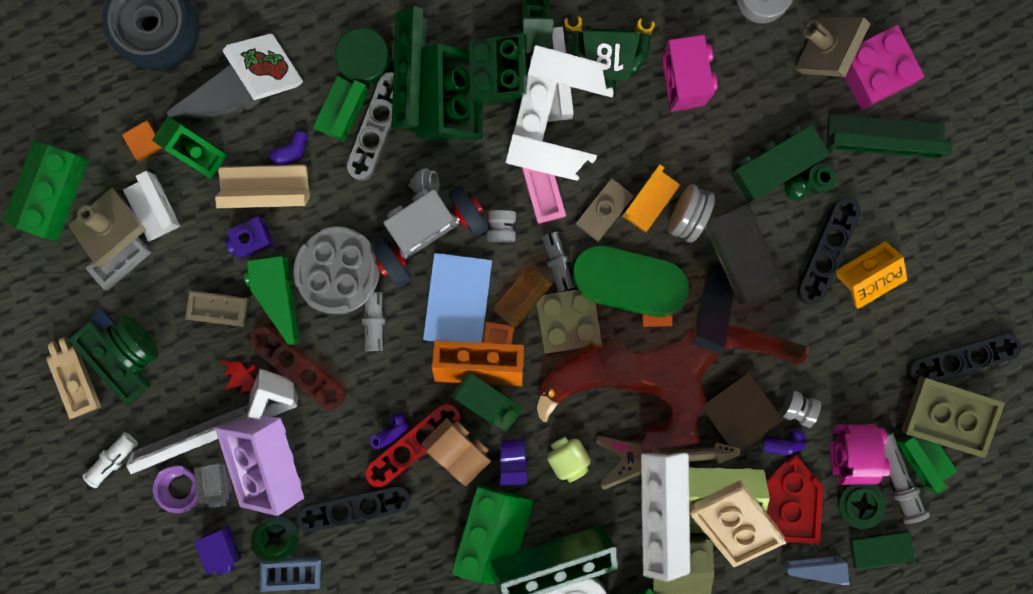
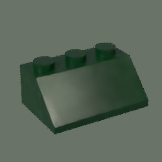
[416,44,483,141]

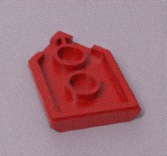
[766,454,824,545]

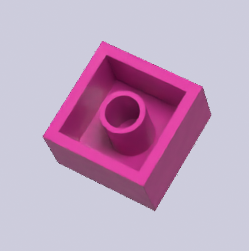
[845,25,925,110]
[661,35,717,112]

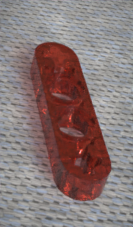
[250,327,346,410]

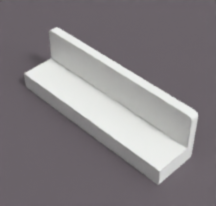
[641,452,690,581]

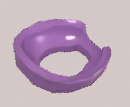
[153,466,200,513]

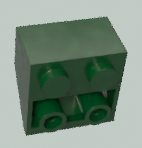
[469,33,527,105]

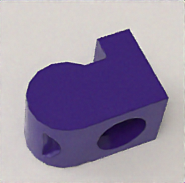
[501,439,527,485]

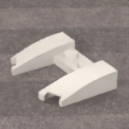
[506,45,613,181]

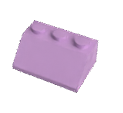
[215,415,304,516]

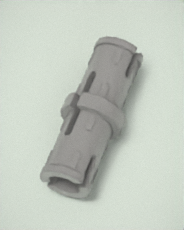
[362,292,385,351]

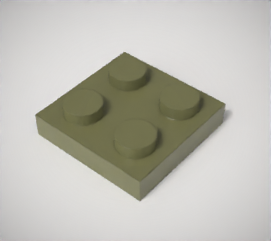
[535,289,602,354]

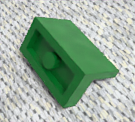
[313,76,369,143]
[896,434,958,494]

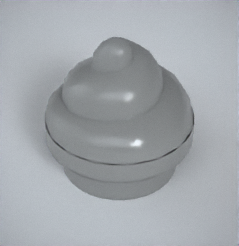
[408,168,440,194]

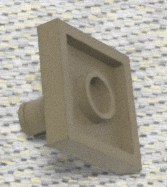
[795,17,871,77]
[68,188,146,268]

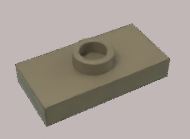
[575,178,634,242]
[185,290,250,327]

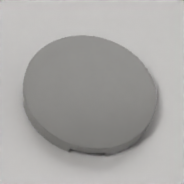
[293,226,380,314]

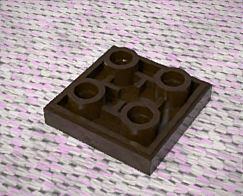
[700,372,783,451]

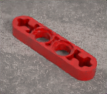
[366,404,461,487]

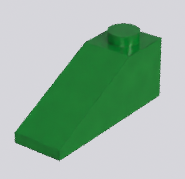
[244,256,300,345]

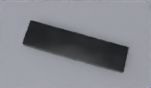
[692,263,737,355]

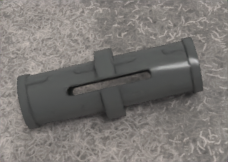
[541,231,576,292]

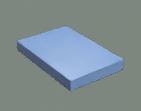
[423,253,492,343]

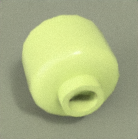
[547,436,591,483]

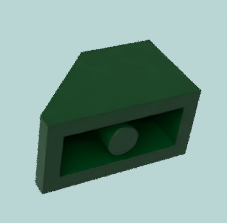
[519,0,554,56]
[451,371,523,432]

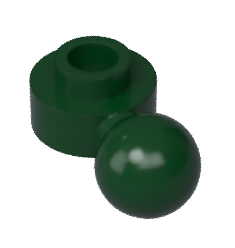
[784,163,837,200]

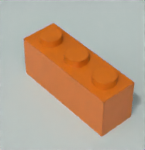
[432,340,524,386]

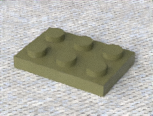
[901,376,1005,458]

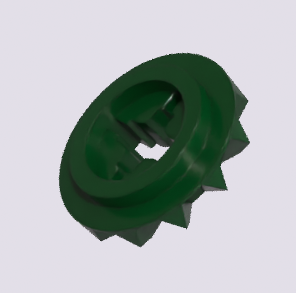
[838,485,886,529]
[251,516,299,563]

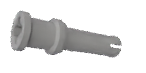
[884,433,930,524]

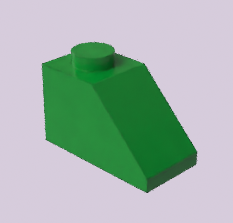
[152,116,227,179]

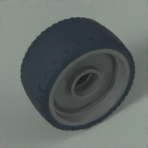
[102,0,199,71]

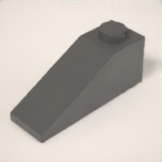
[166,64,261,123]

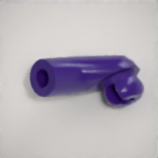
[270,130,309,165]
[764,430,806,455]

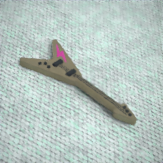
[596,436,740,489]

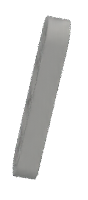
[347,72,393,181]

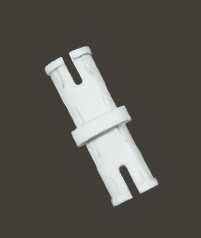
[82,432,138,488]

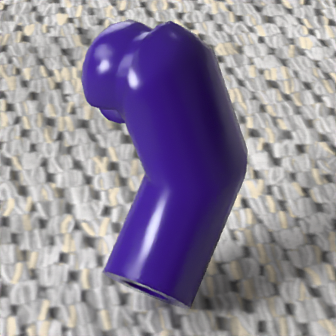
[370,413,408,449]

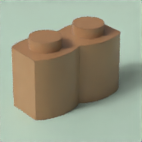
[422,418,491,486]

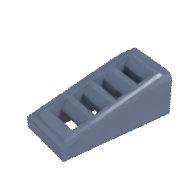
[781,556,849,585]
[259,557,321,592]

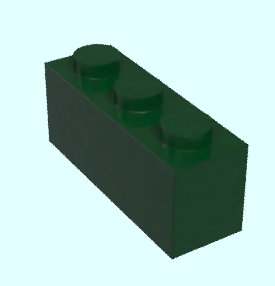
[731,125,830,203]

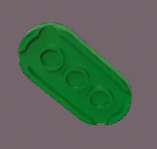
[573,246,689,318]

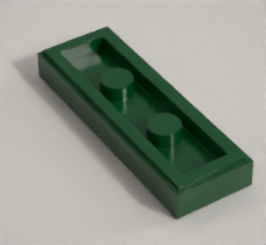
[68,320,151,406]

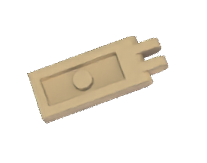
[46,337,101,419]

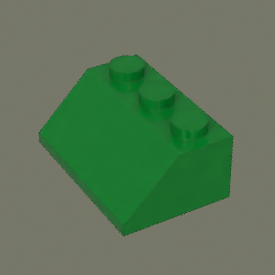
[2,140,89,241]
[451,483,534,584]

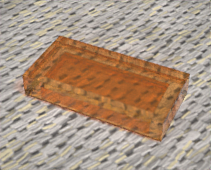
[492,265,552,329]

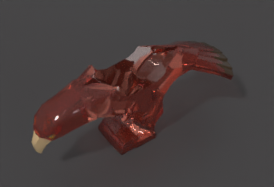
[537,325,808,451]

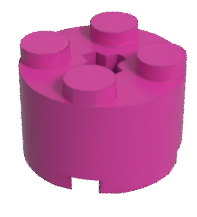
[830,424,890,485]

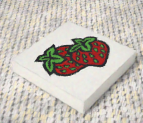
[223,34,303,100]

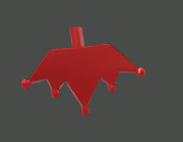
[221,360,257,395]

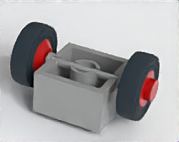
[370,185,488,287]

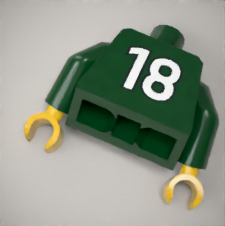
[565,16,655,97]

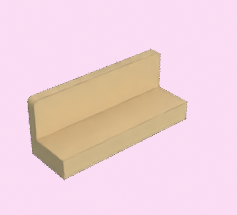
[215,164,310,208]

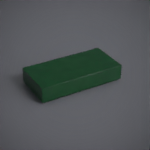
[849,530,915,570]

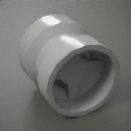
[487,210,516,242]
[781,390,821,428]

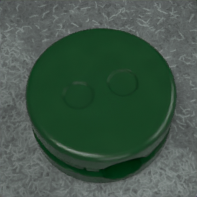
[335,27,391,86]
[102,315,159,372]

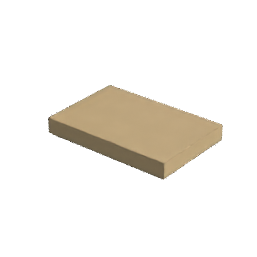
[689,480,786,567]

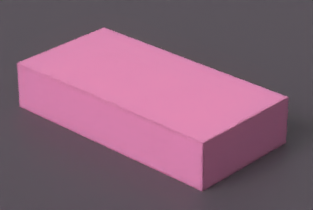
[522,168,566,224]

